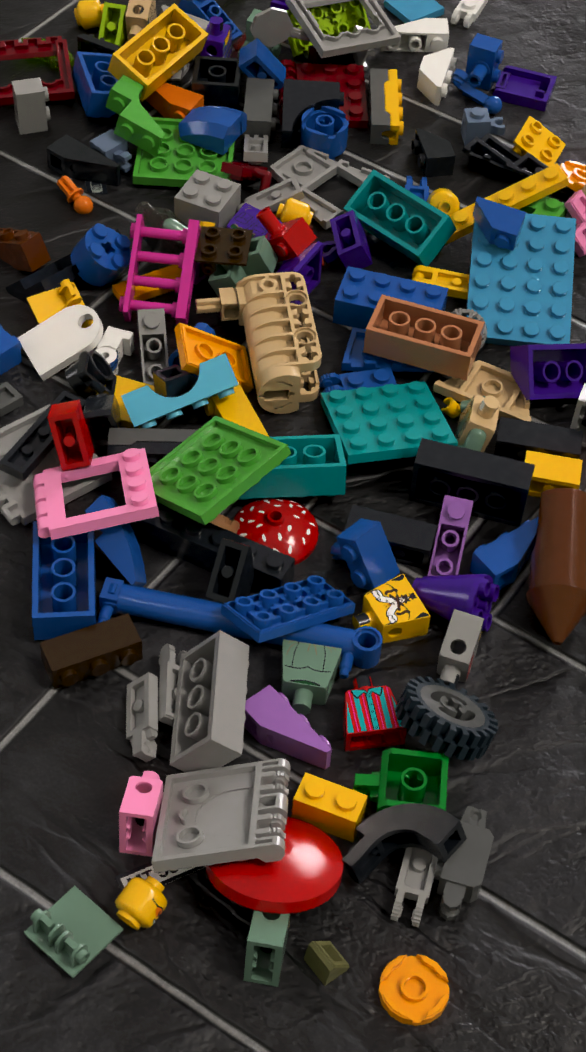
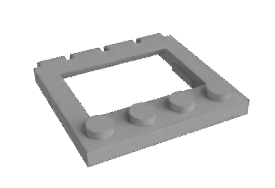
[285,0,401,58]

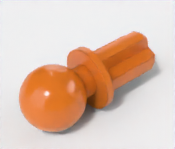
[57,175,93,214]

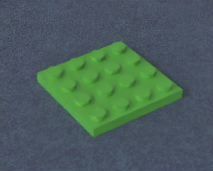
[133,117,235,187]
[150,416,291,525]

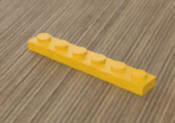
[445,163,569,245]

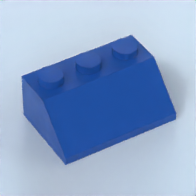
[72,51,118,118]

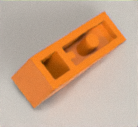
[145,82,204,119]

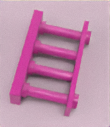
[119,214,201,325]

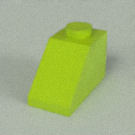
[98,2,127,47]

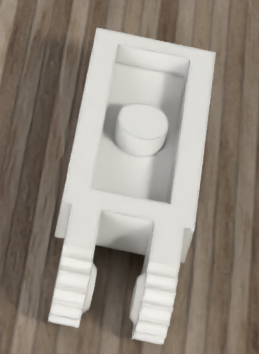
[451,0,488,28]

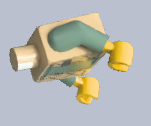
[441,395,500,453]

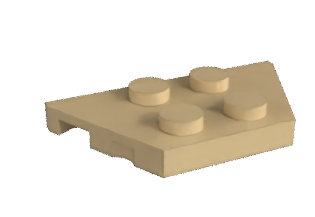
[433,360,532,422]

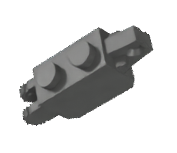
[434,806,494,921]

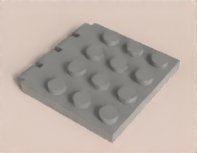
[0,404,112,526]

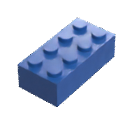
[333,266,449,329]
[32,521,97,640]

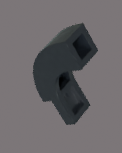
[342,803,467,884]

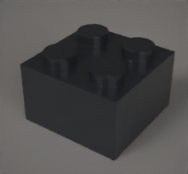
[192,56,242,110]

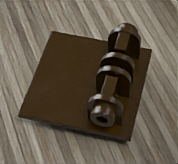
[194,226,253,275]

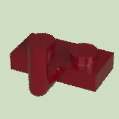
[221,162,272,192]

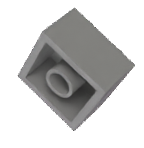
[174,170,241,228]

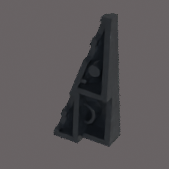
[6,229,121,305]

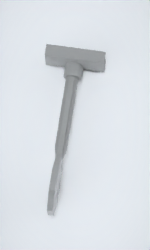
[249,7,376,71]

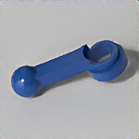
[451,68,502,115]

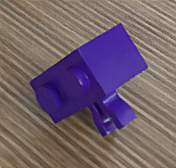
[322,210,373,269]

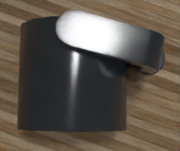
[65,350,117,398]

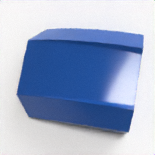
[178,106,247,155]

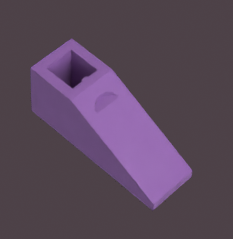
[428,495,474,576]
[244,685,332,769]

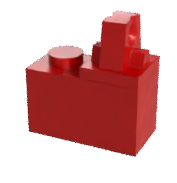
[47,399,94,471]

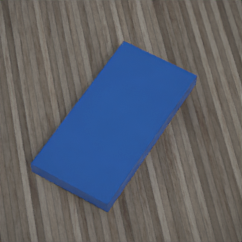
[221,575,356,643]

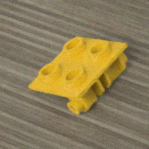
[512,116,566,167]
[26,279,93,328]

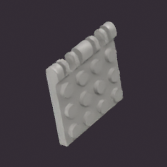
[151,758,291,873]

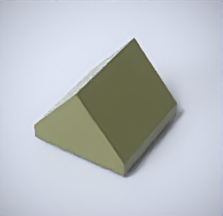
[304,941,350,986]

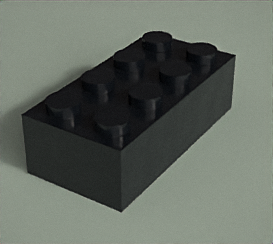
[408,438,535,527]

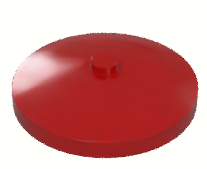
[205,817,344,914]

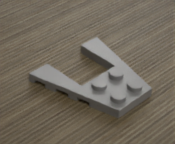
[270,145,390,230]

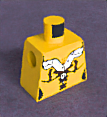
[352,574,431,643]

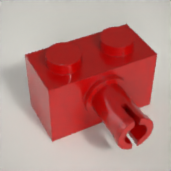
[256,206,317,262]

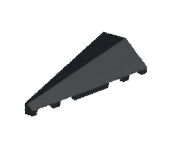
[462,133,575,197]

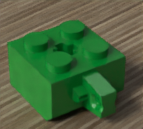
[353,748,449,812]

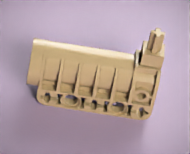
[195,272,322,414]

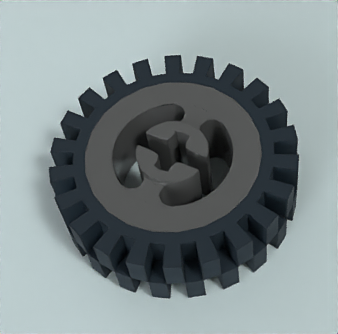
[395,676,499,761]

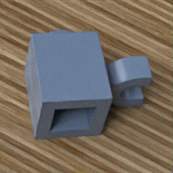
[461,107,505,146]
[90,129,132,173]

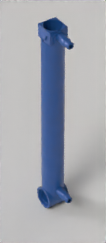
[97,577,383,679]

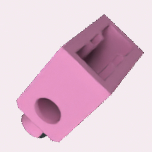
[119,771,163,857]

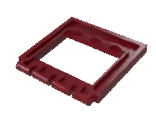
[0,36,75,106]

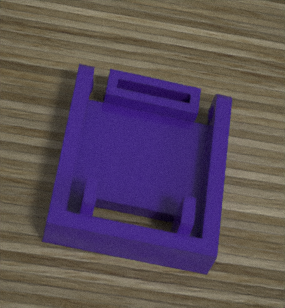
[493,65,557,112]

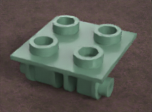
[23,885,124,979]

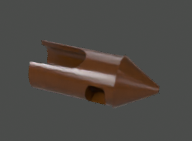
[526,488,586,645]

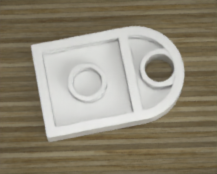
[18,305,103,381]

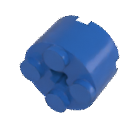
[300,106,349,160]
[71,223,131,287]

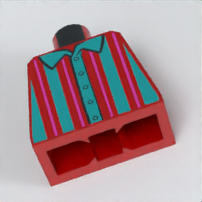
[343,675,407,752]

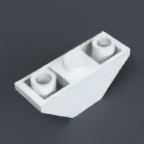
[417,47,457,106]

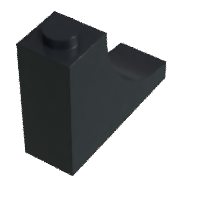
[281,79,344,148]

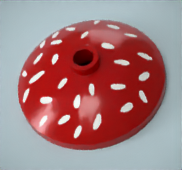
[233,498,319,565]

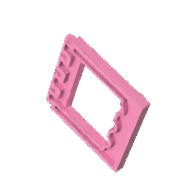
[33,448,160,540]

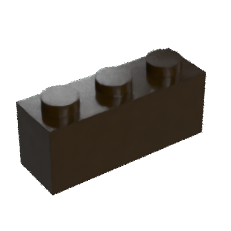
[40,613,143,689]

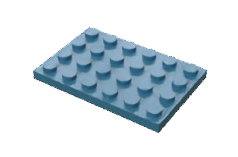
[466,213,576,346]

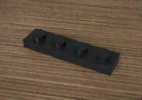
[0,391,86,481]

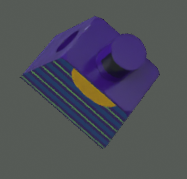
[200,16,232,58]

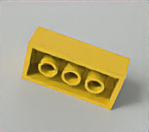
[108,3,209,102]

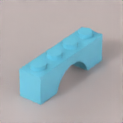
[121,353,239,428]

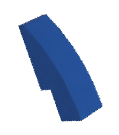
[85,495,147,587]

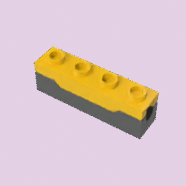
[368,68,404,145]

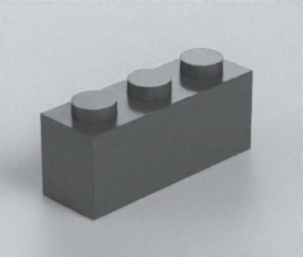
[242,77,279,141]

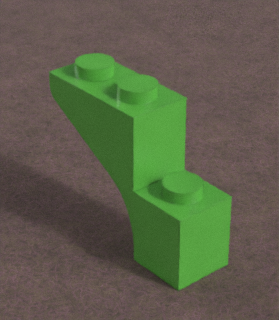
[105,75,165,157]

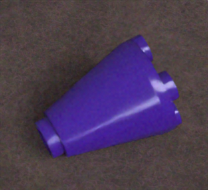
[412,574,500,632]

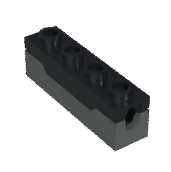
[107,428,198,472]

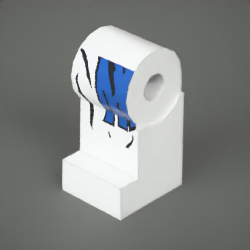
[95,326,134,375]

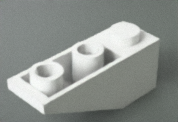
[381,18,449,53]

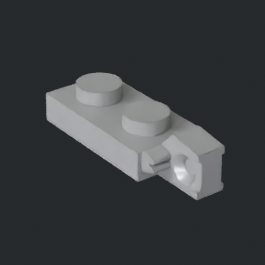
[126,672,158,763]

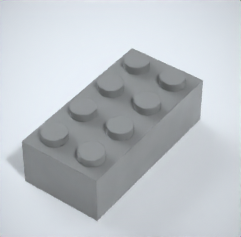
[169,630,249,772]

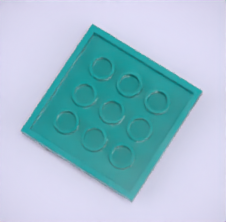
[320,381,458,464]

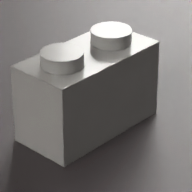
[11,77,51,135]

